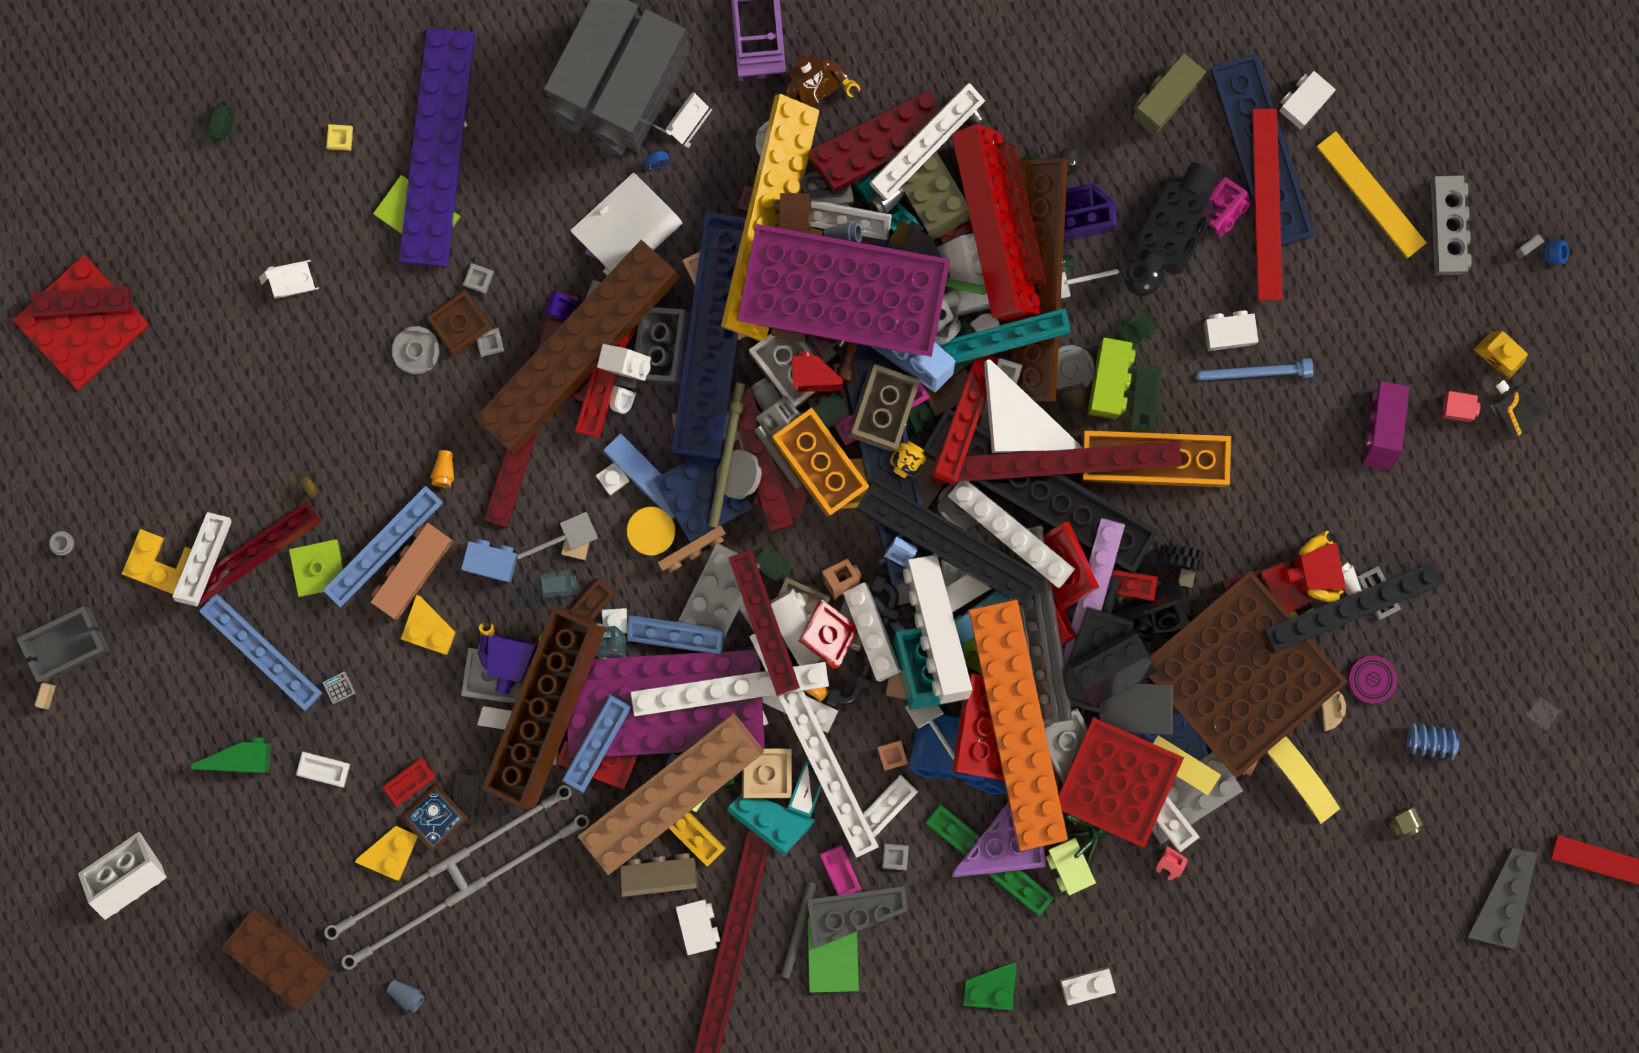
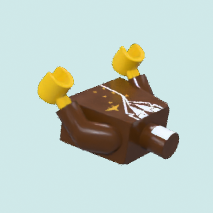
[784,54,860,107]

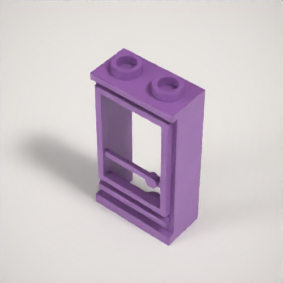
[731,0,786,81]

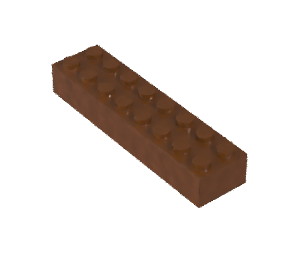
[482,607,607,809]

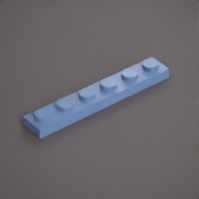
[323,486,443,608]
[199,594,323,711]

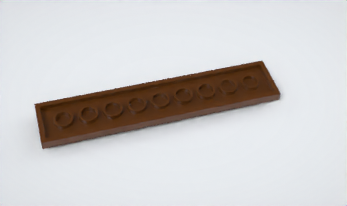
[1010,158,1068,402]

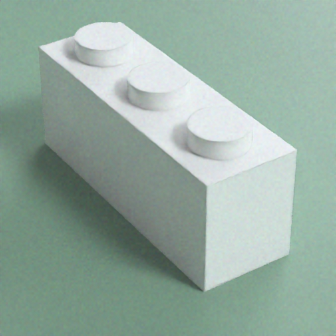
[770,589,821,666]

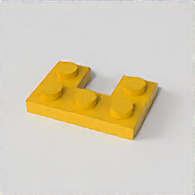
[122,529,192,594]

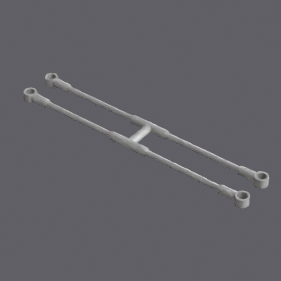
[324,785,589,970]

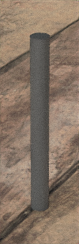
[780,881,817,979]

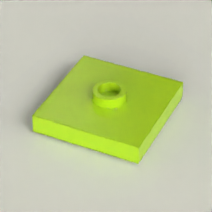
[289,539,344,597]

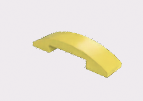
[1267,736,1340,824]

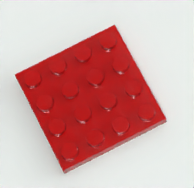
[13,255,150,391]
[952,673,1004,781]
[1059,717,1184,848]

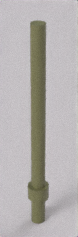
[708,383,745,528]

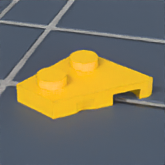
[401,595,456,655]
[355,826,418,881]

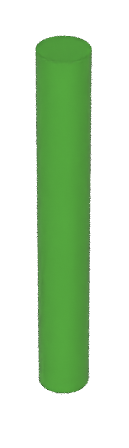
[945,278,987,295]

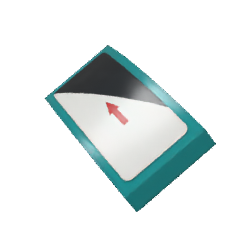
[787,761,822,818]

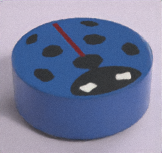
[645,151,670,170]

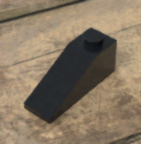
[887,220,950,278]

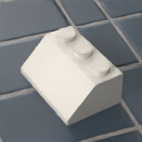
[937,233,990,316]
[78,832,167,920]

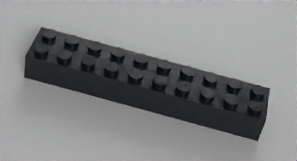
[923,408,1158,573]

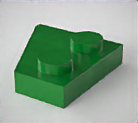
[963,962,1017,1010]

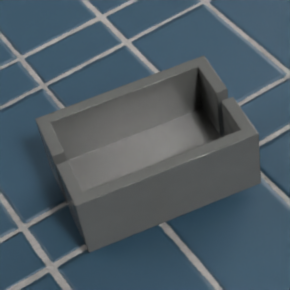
[16,606,111,683]

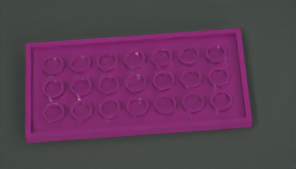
[738,224,950,357]
[567,650,765,759]

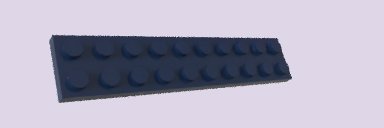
[837,344,933,585]

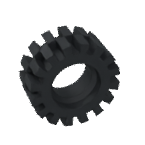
[1158,543,1204,571]

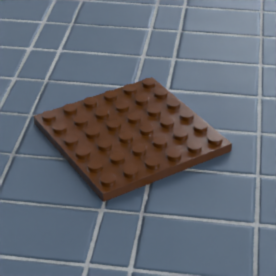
[1148,571,1348,778]

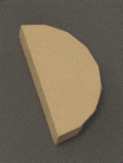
[1321,691,1346,732]

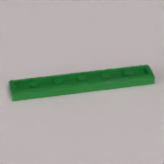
[925,804,1054,916]

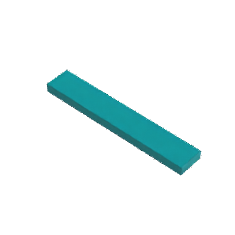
[940,308,1071,364]

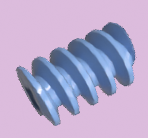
[1406,723,1460,760]

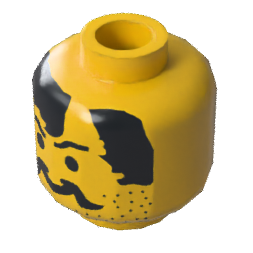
[890,441,926,478]

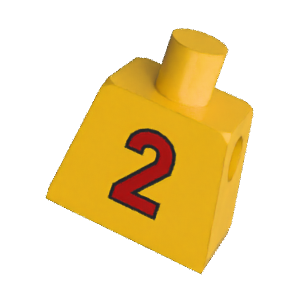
[1474,331,1528,380]

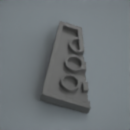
[1467,848,1537,949]
[807,886,908,949]

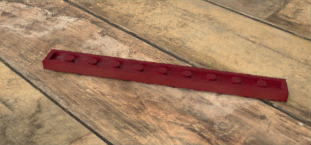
[484,291,579,528]
[935,441,1181,484]
[694,830,770,1053]

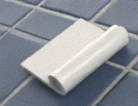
[570,172,683,276]

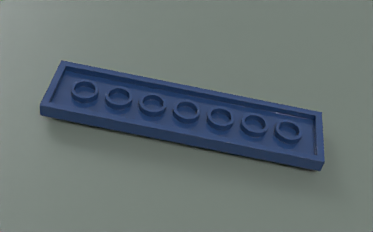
[1210,53,1314,246]

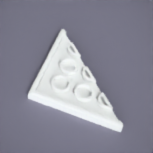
[984,360,1082,453]

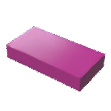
[819,845,862,895]

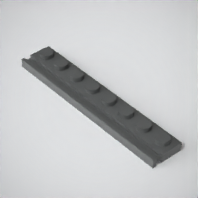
[1008,526,1072,725]

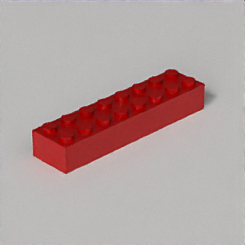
[952,124,1040,322]

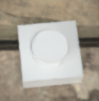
[596,463,630,496]
[602,609,628,634]

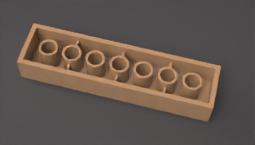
[578,712,764,875]

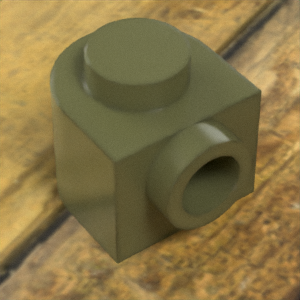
[1389,806,1422,837]

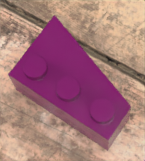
[1362,381,1410,470]

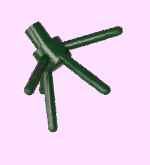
[1066,815,1110,866]

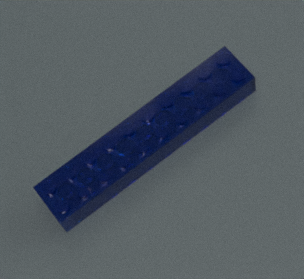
[672,212,746,462]

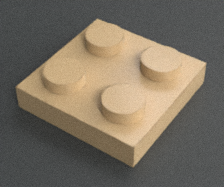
[742,749,792,798]

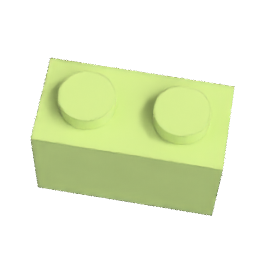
[1045,838,1096,895]

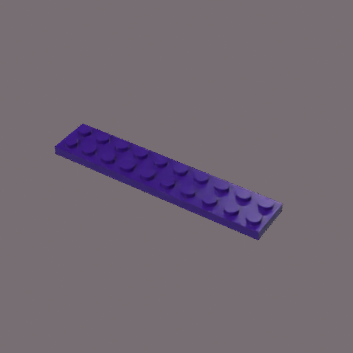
[399,28,475,268]

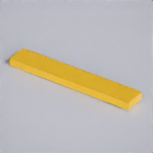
[1316,132,1427,258]

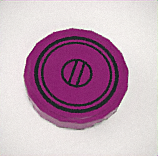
[1348,655,1397,704]

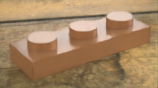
[658,525,726,573]

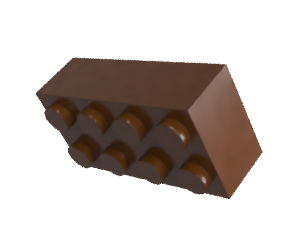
[222,908,333,1011]

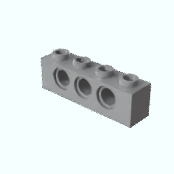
[1431,176,1472,276]

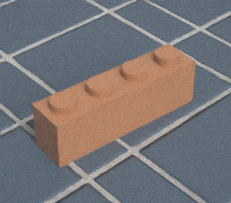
[371,523,454,620]

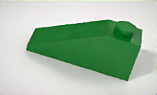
[191,738,271,773]

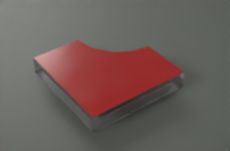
[1259,562,1317,613]

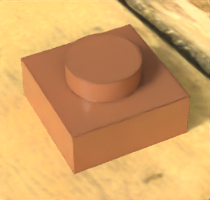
[877,740,908,771]

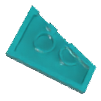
[727,793,815,856]

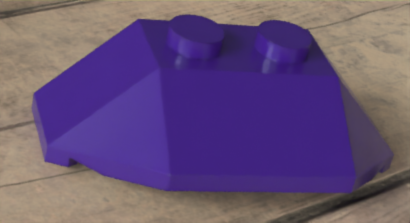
[1064,183,1117,242]

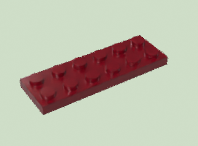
[807,90,942,193]

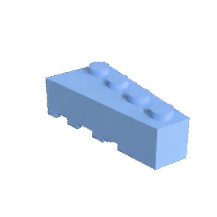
[871,343,955,392]

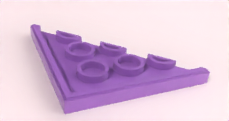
[952,802,1046,878]

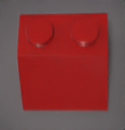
[792,352,843,392]

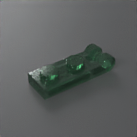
[1130,366,1162,433]

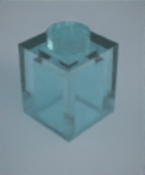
[540,570,578,599]
[596,626,626,659]

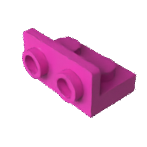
[1209,177,1251,237]

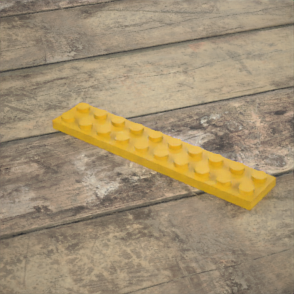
[721,94,819,341]

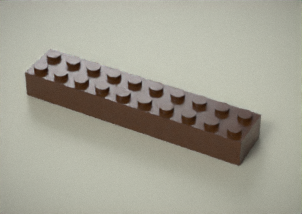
[475,239,681,455]

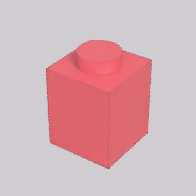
[1441,391,1480,422]

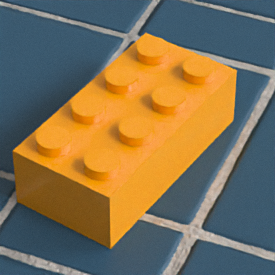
[770,408,869,517]

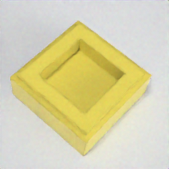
[326,124,353,151]

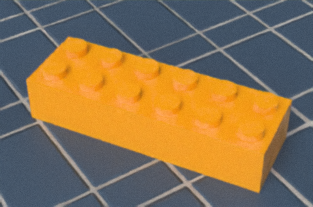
[1081,431,1231,488]

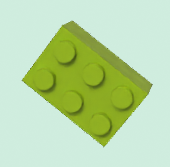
[1087,338,1136,420]

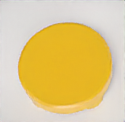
[627,507,676,556]

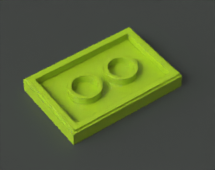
[373,175,460,234]

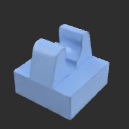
[884,534,918,567]

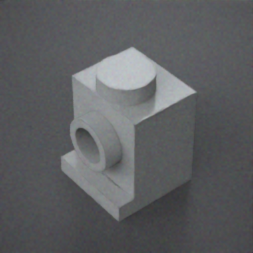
[756,396,800,437]

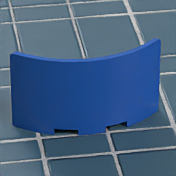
[908,715,1007,795]

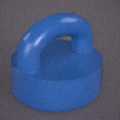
[1544,240,1569,264]

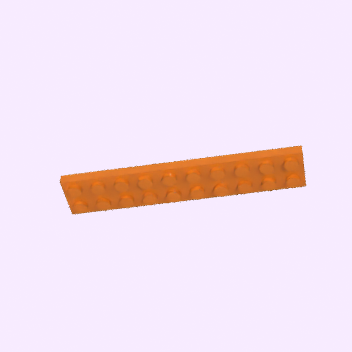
[968,599,1068,851]

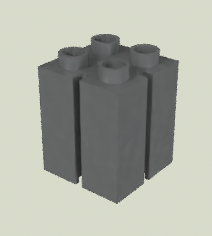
[544,0,690,156]

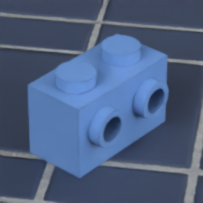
[461,539,518,583]

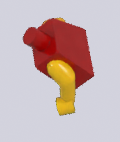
[1284,531,1346,604]

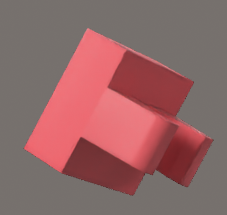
[1156,846,1188,880]

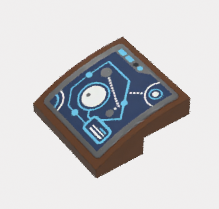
[401,783,469,852]

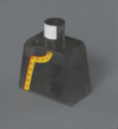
[1491,379,1551,440]

